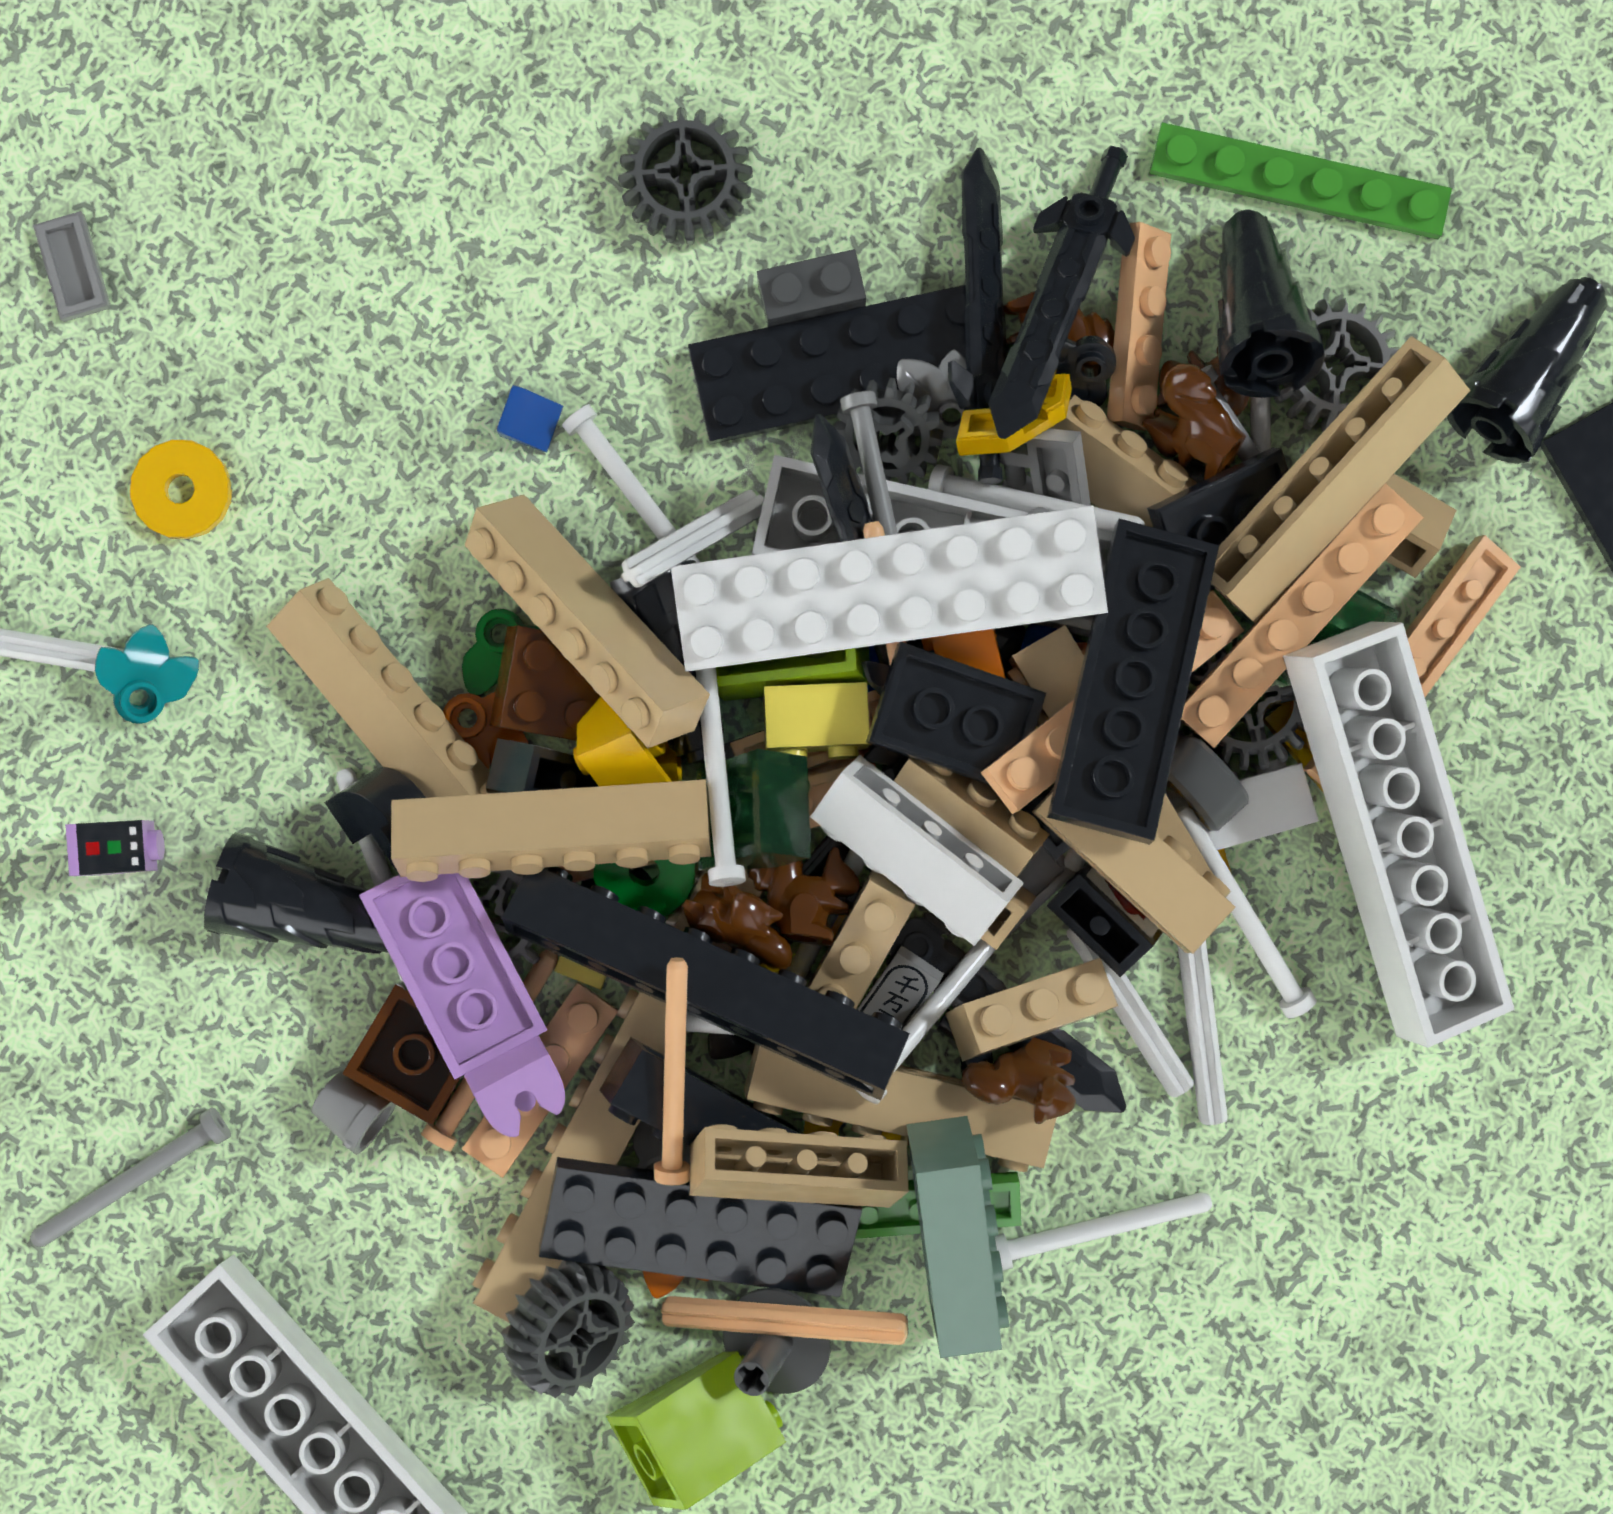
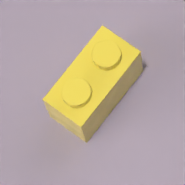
[763,682,870,762]

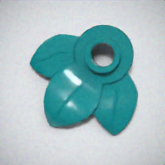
[95,624,199,724]

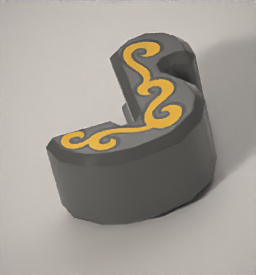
[1167,728,1248,831]

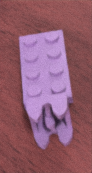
[359,873,565,1137]

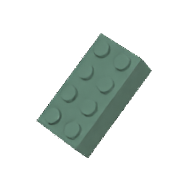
[906,1116,1009,1358]

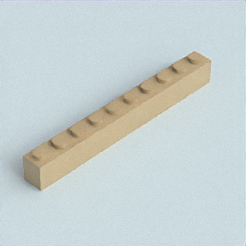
[472,853,763,1323]

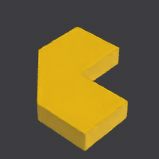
[956,374,1072,456]

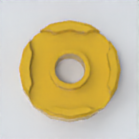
[130,440,232,539]

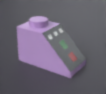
[65,820,165,876]

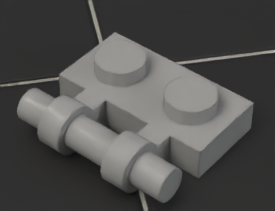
[999,428,1091,506]

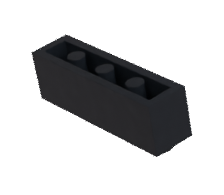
[599,1037,804,1146]

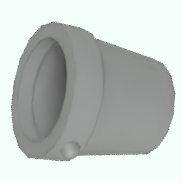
[311,1072,396,1155]

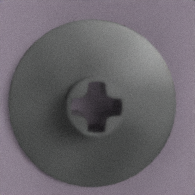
[723,1288,831,1396]

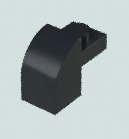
[324,767,426,874]

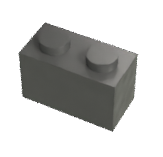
[757,249,866,327]

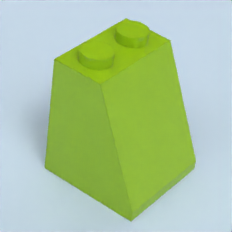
[606,1351,786,1510]

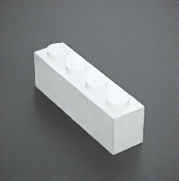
[810,755,1024,946]
[1165,759,1319,850]

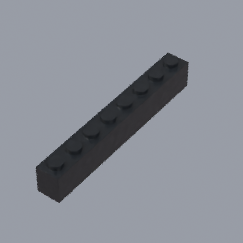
[502,867,910,1101]

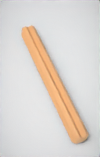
[661,1296,909,1345]

